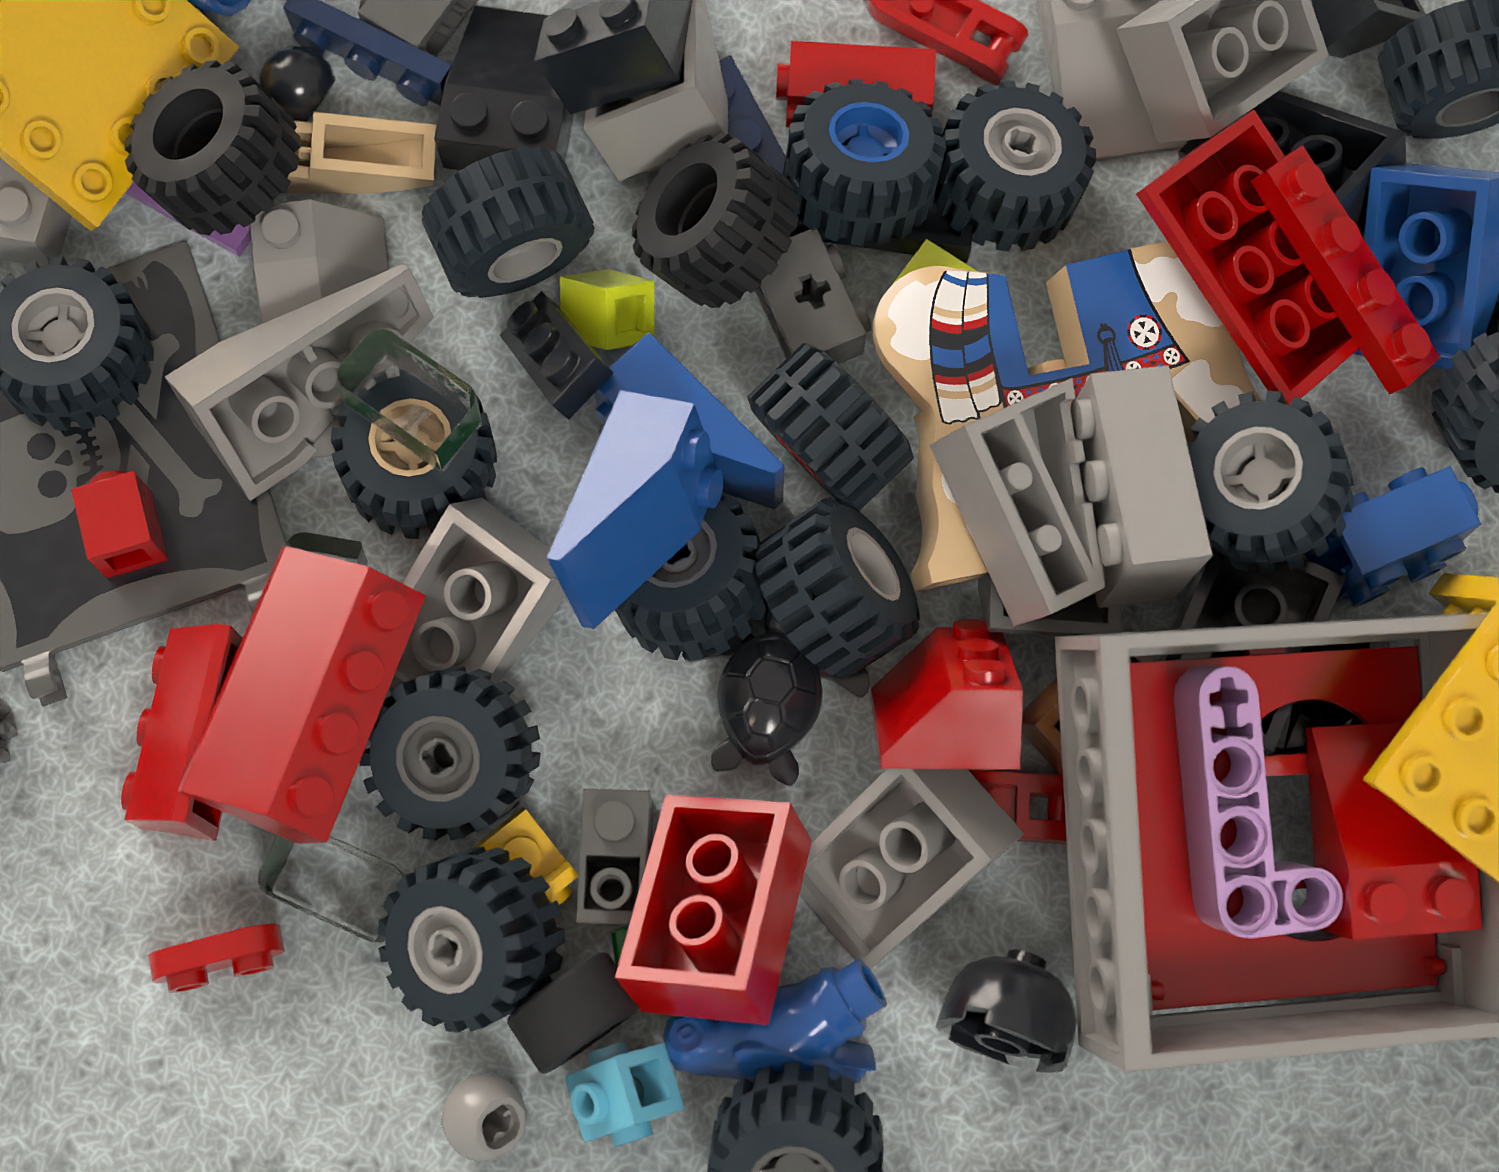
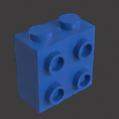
[1305,466,1481,607]

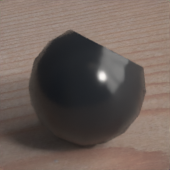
[259,46,336,122]

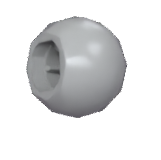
[441,1074,528,1161]

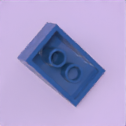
[1353,163,1499,369]
[594,332,784,509]
[547,390,724,629]

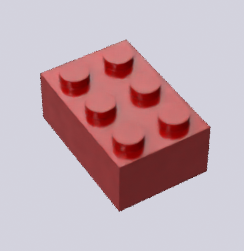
[615,794,812,1025]

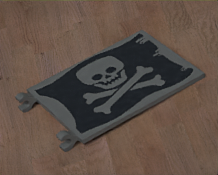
[0,241,287,707]

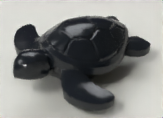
[682,608,870,787]

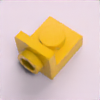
[471,807,579,905]

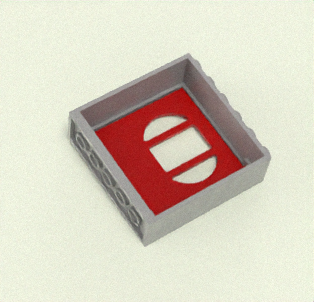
[1055,613,1499,1072]

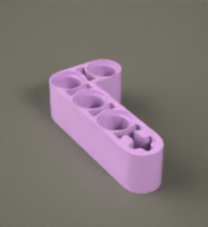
[1174,666,1343,938]

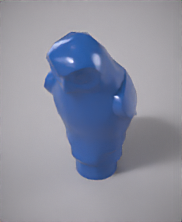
[663,959,887,1083]

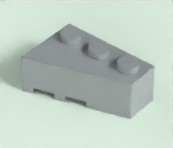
[930,378,1105,627]

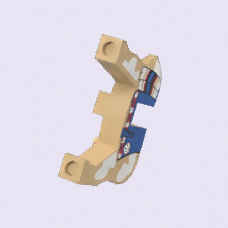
[873,242,1275,592]

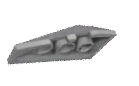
[250,199,389,459]
[165,264,434,501]

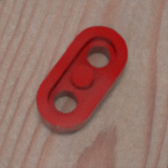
[148,923,285,993]

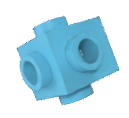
[564,1042,685,1147]

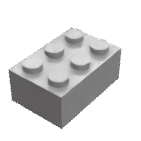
[1116,0,1329,143]
[1070,365,1212,608]

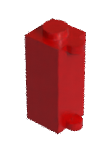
[776,41,936,128]

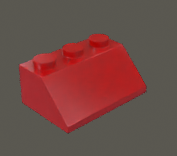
[871,619,1023,769]
[121,624,243,841]

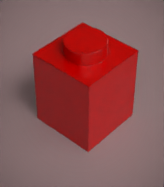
[71,470,169,578]

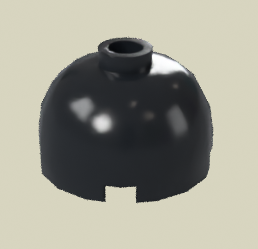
[936,949,1077,1073]

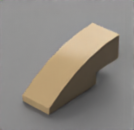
[285,112,437,194]

